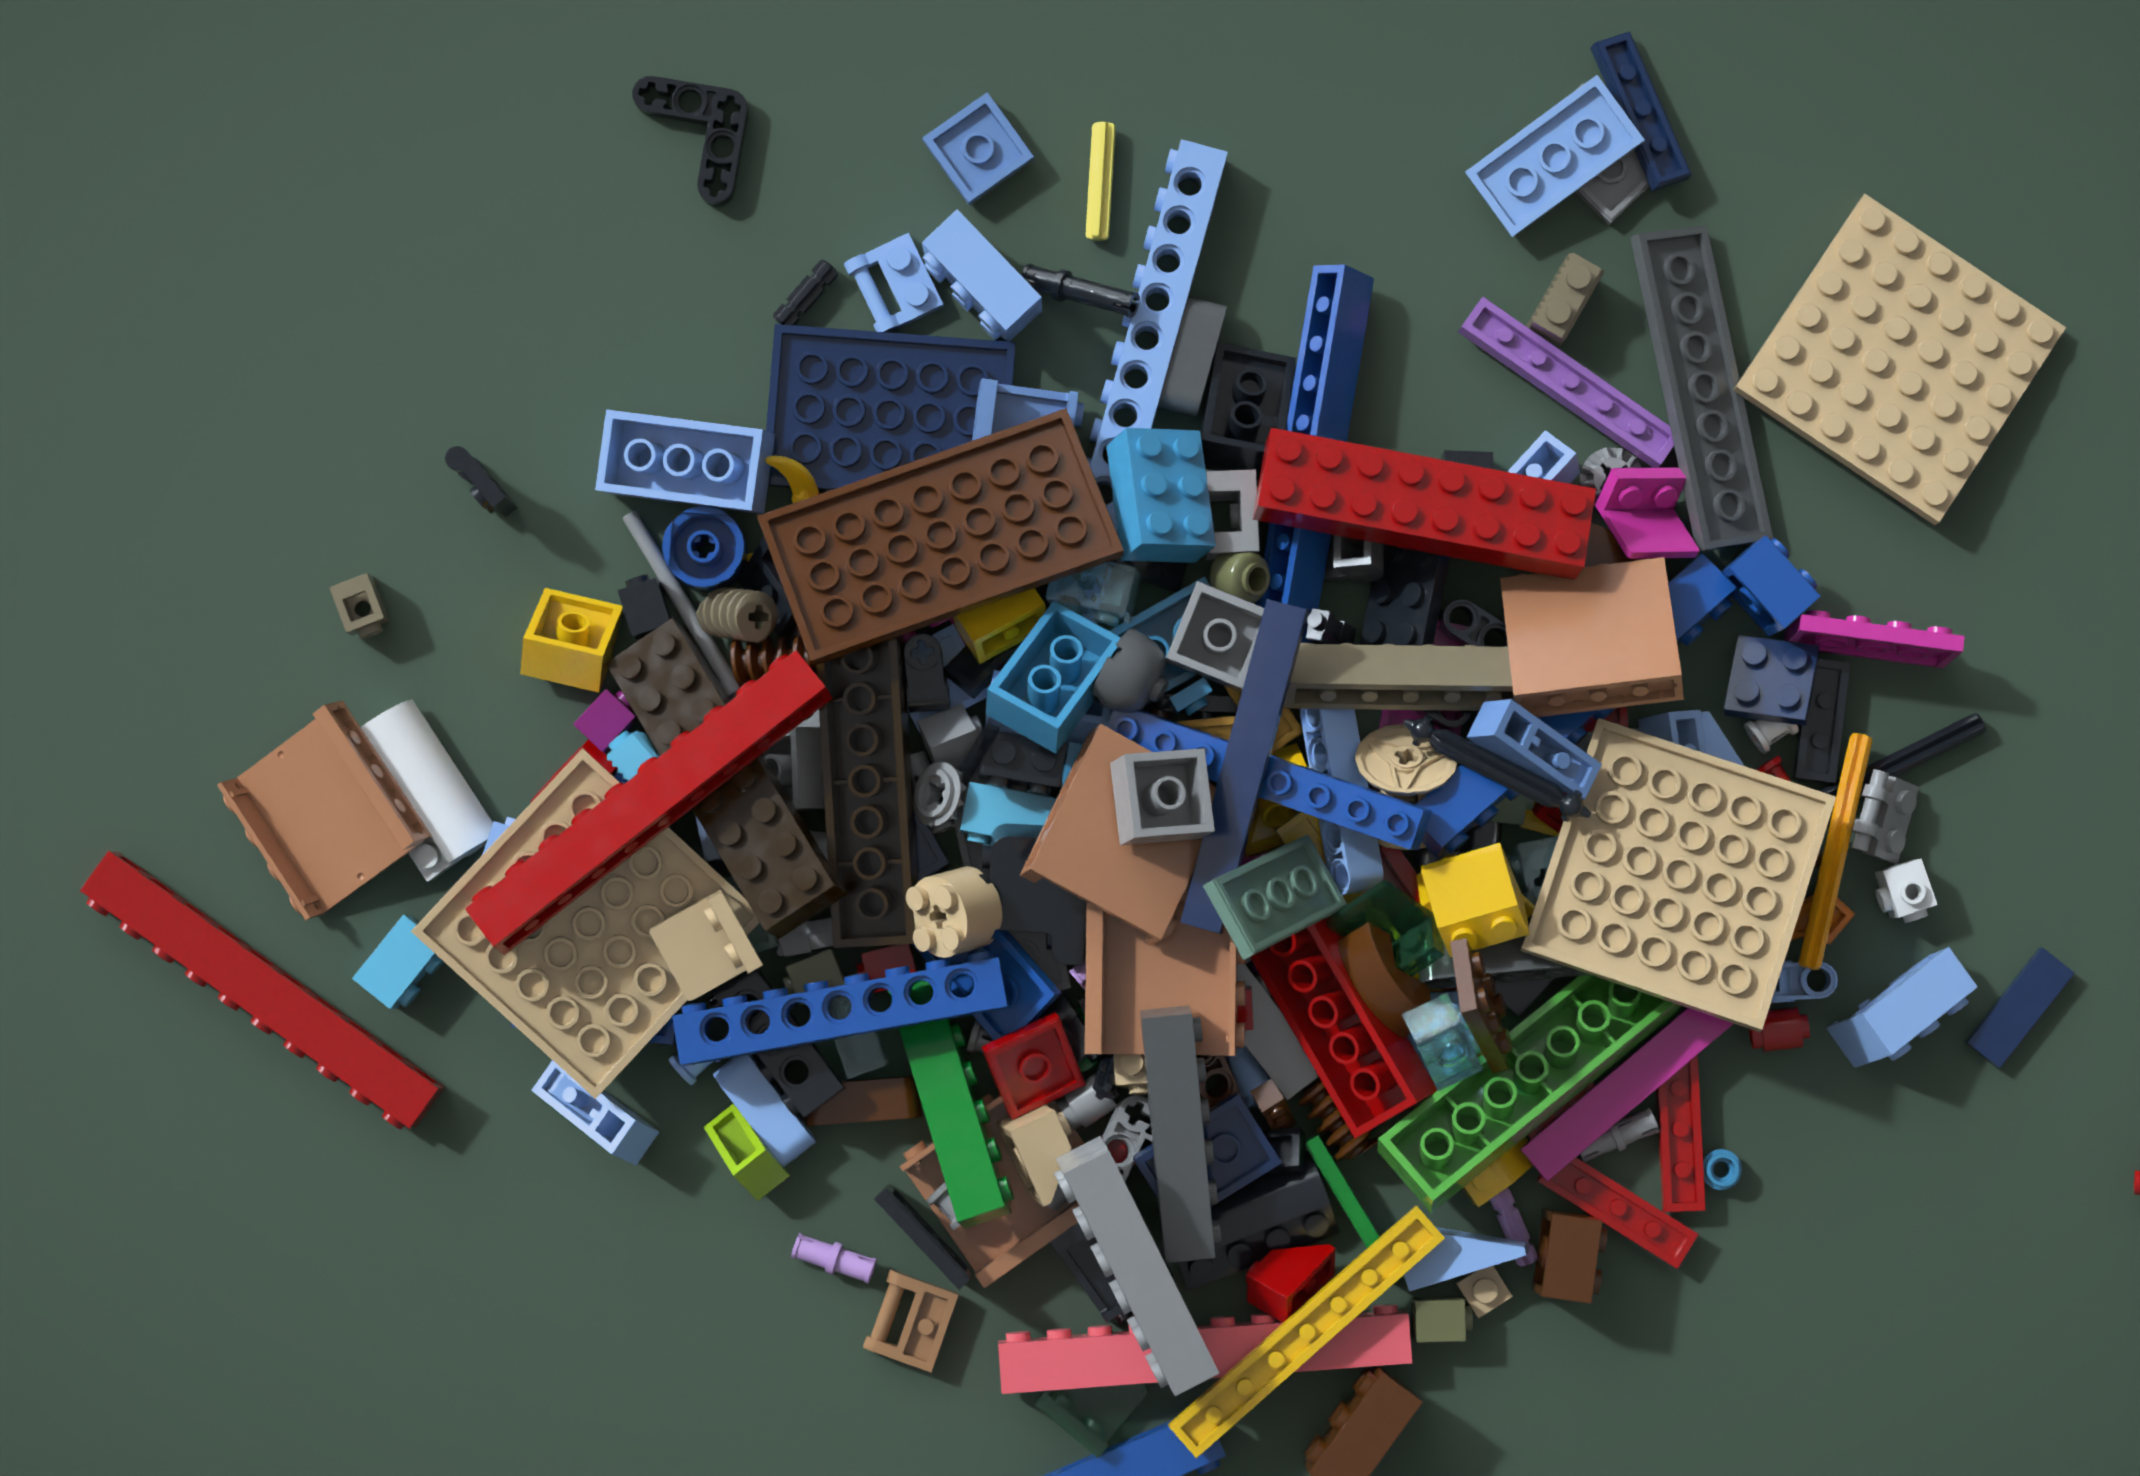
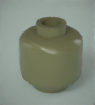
[1209,552,1270,603]

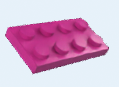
[1784,610,1965,668]

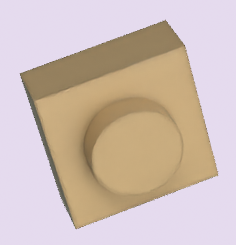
[1455,1266,1513,1319]

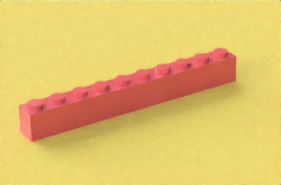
[998,1304,1412,1394]

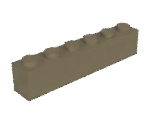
[1285,643,1514,711]

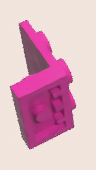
[1595,468,1699,559]

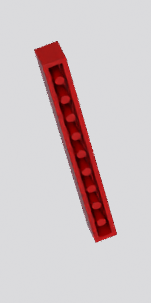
[465,650,833,955]
[79,851,445,1130]

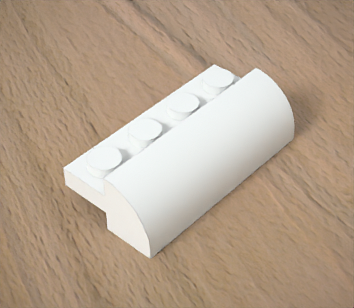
[361,699,493,882]

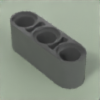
[1158,296,1227,418]

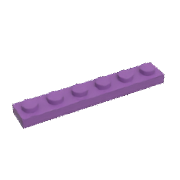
[1458,297,1674,468]

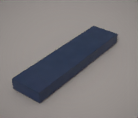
[1590,31,1692,192]

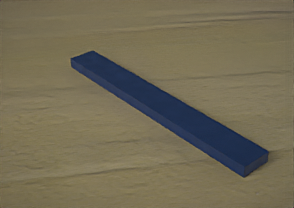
[1180,599,1309,934]

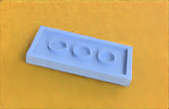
[1465,75,1645,238]

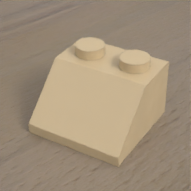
[995,1105,1072,1207]

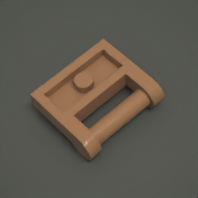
[863,1269,959,1372]

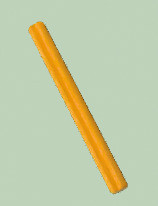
[1798,733,1873,970]

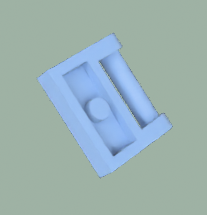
[844,233,944,333]

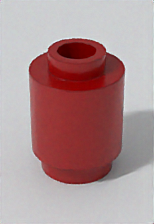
[1748,1007,1810,1052]

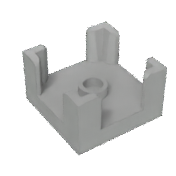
[1205,469,1259,562]

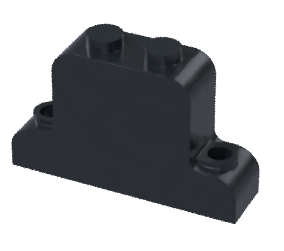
[981,824,1087,965]

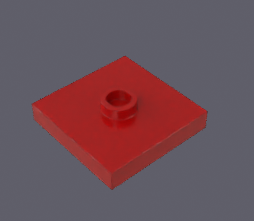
[981,1012,1086,1120]

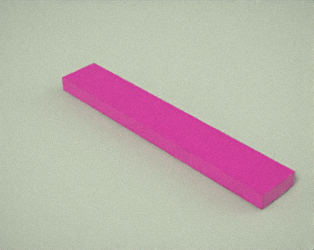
[1520,1008,1734,1181]

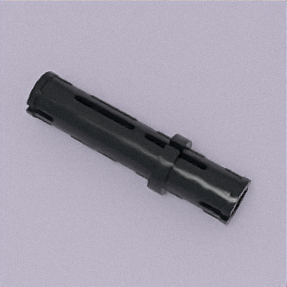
[1021,263,1140,318]

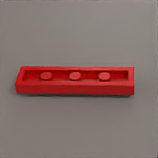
[1656,1054,1706,1212]
[1536,1158,1699,1269]

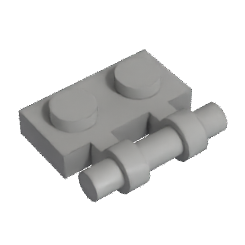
[1851,769,1919,865]

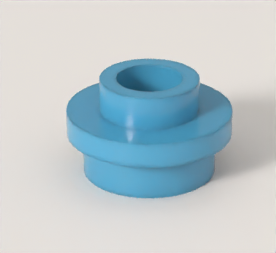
[1703,1149,1742,1190]

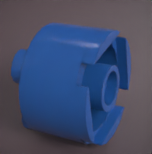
[662,506,748,591]

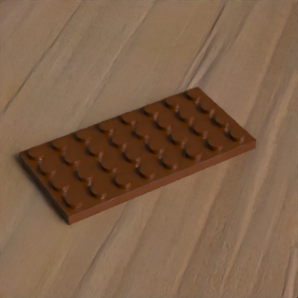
[757,408,1124,667]

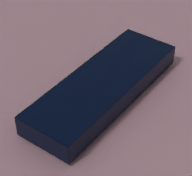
[1964,947,2074,1068]

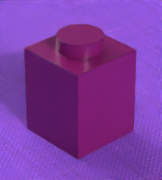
[573,689,639,754]

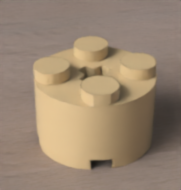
[906,866,1002,958]

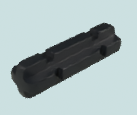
[773,260,838,325]
[1093,1054,1118,1100]

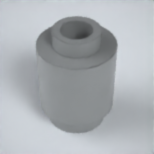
[1057,1073,1120,1130]

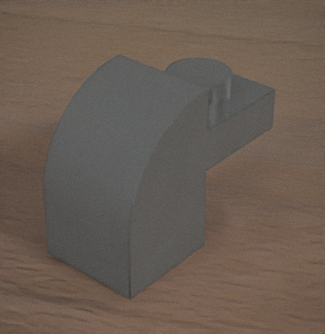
[1323,535,1384,584]

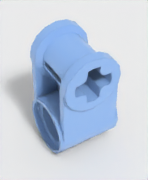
[1771,961,1838,1003]

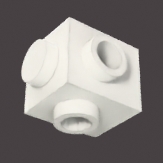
[1874,858,1938,923]

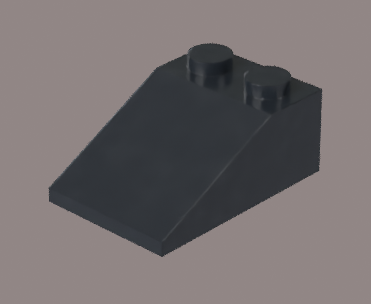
[1200,342,1296,479]

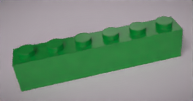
[888,982,1014,1229]

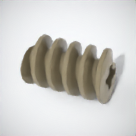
[696,587,778,643]

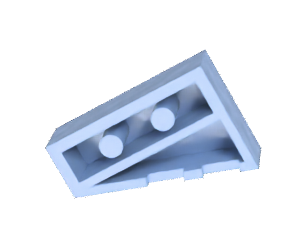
[1826,947,1977,1068]

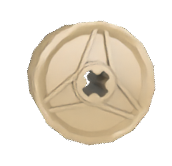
[1355,724,1457,850]

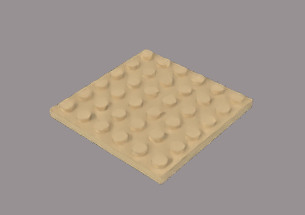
[1733,194,2066,525]
[1520,718,1836,1032]
[411,748,760,1099]

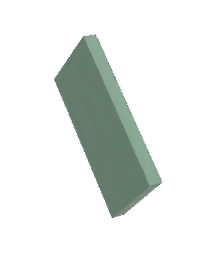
[1203,834,1347,960]

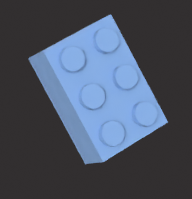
[922,209,1042,342]

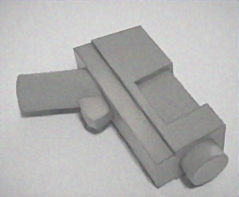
[777,918,838,958]

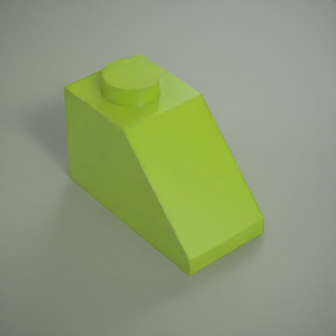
[703,1103,790,1201]

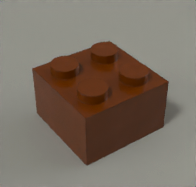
[1532,1208,1607,1304]

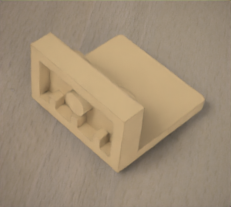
[649,889,763,1001]

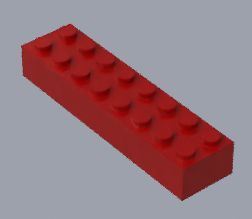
[1252,428,1596,580]

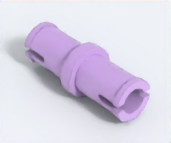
[791,1233,877,1284]

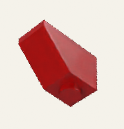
[1245,1244,1336,1323]

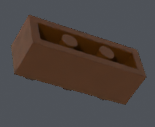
[1250,1078,1297,1130]

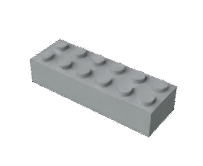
[1054,1136,1220,1396]

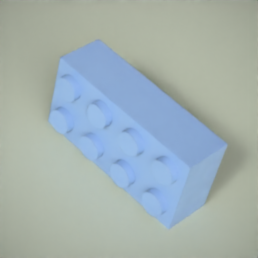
[595,409,775,514]

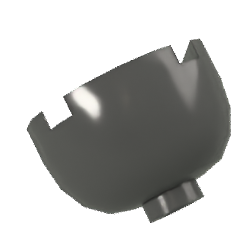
[1092,628,1169,713]

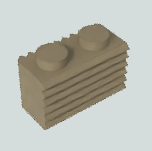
[1526,253,1605,348]

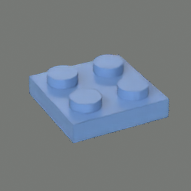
[922,92,1034,206]

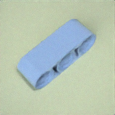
[713,1054,817,1167]

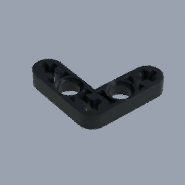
[632,76,749,207]

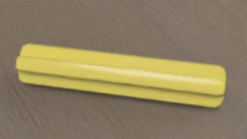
[1086,122,1116,241]

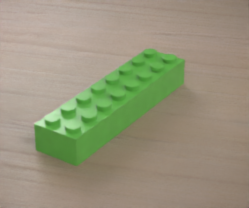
[1377,975,1681,1213]

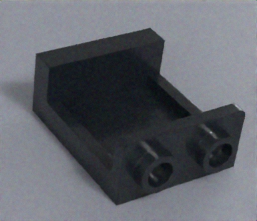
[1050,1223,1174,1324]

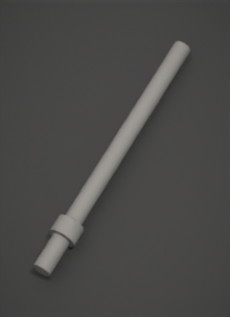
[622,510,740,700]

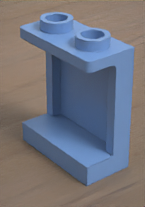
[972,378,1084,441]

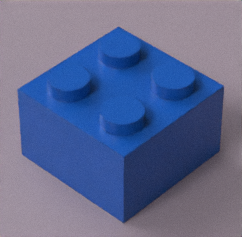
[1721,535,1821,637]

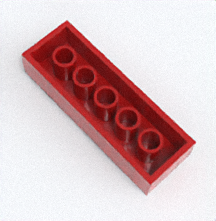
[1250,914,1438,1138]

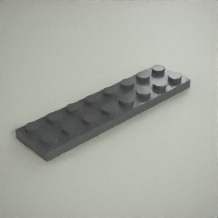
[1630,225,1773,552]

